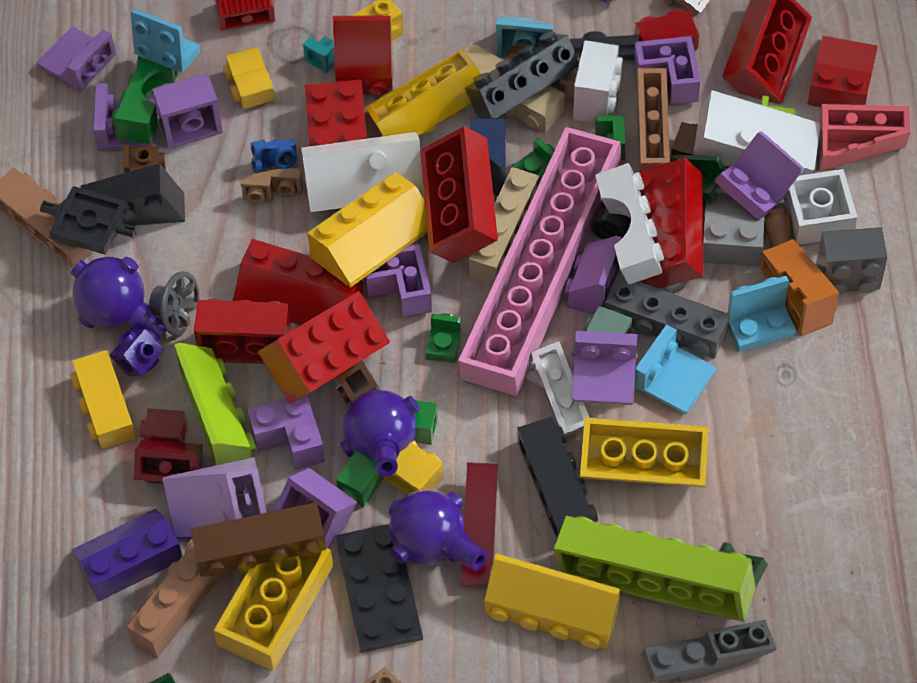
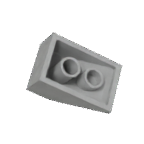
[703,189,764,266]

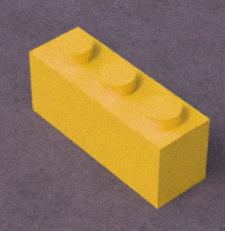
[70,350,136,450]

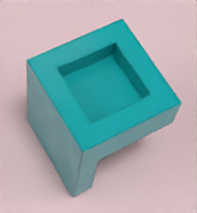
[303,36,335,73]

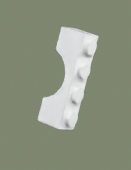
[595,163,664,285]

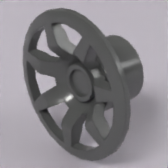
[149,271,200,336]

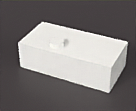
[693,90,821,175]
[301,132,424,212]

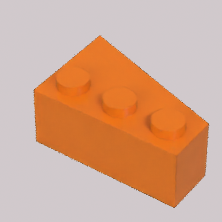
[760,239,839,336]

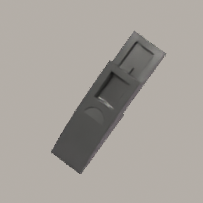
[641,620,776,682]

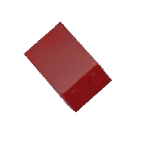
[333,16,394,96]
[807,35,878,108]

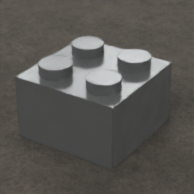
[816,227,888,294]

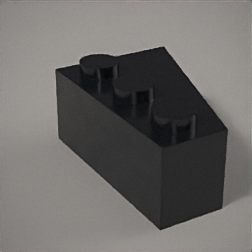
[80,163,185,226]

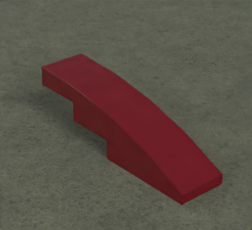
[461,462,498,587]

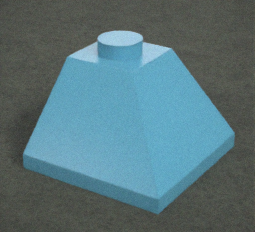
[496,15,553,59]

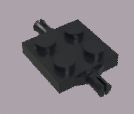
[40,186,138,255]

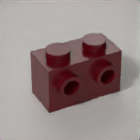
[134,439,203,483]

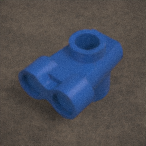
[250,139,297,174]

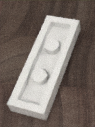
[531,341,590,437]

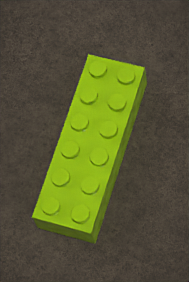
[554,516,756,622]

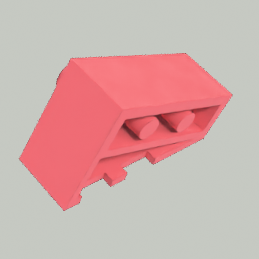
[819,104,910,171]

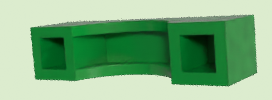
[112,56,180,144]

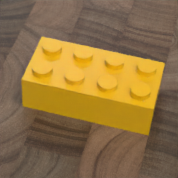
[214,548,333,671]

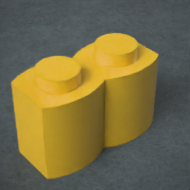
[222,46,275,109]

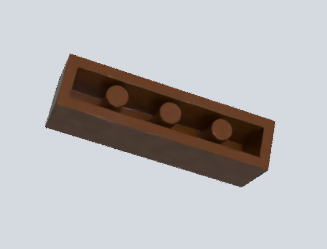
[191,502,326,577]

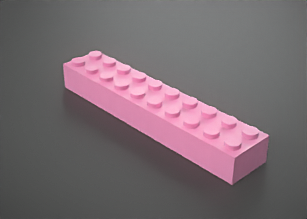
[458,127,621,396]

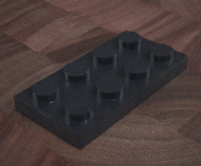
[335,524,423,653]

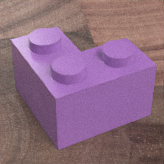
[634,36,701,105]
[364,244,432,317]
[247,395,325,470]

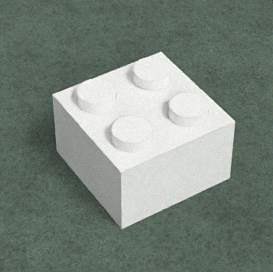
[573,41,623,123]
[783,169,858,245]

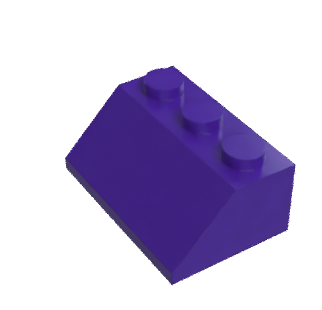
[71,508,183,602]

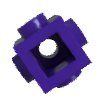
[109,329,164,376]

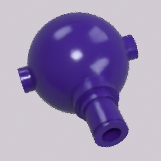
[70,257,166,340]
[340,390,420,476]
[389,489,487,570]

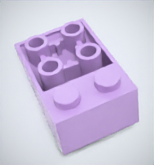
[162,457,267,538]

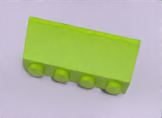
[174,343,256,466]

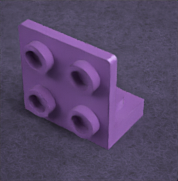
[38,27,116,92]
[93,83,156,150]
[715,131,804,220]
[572,331,637,405]

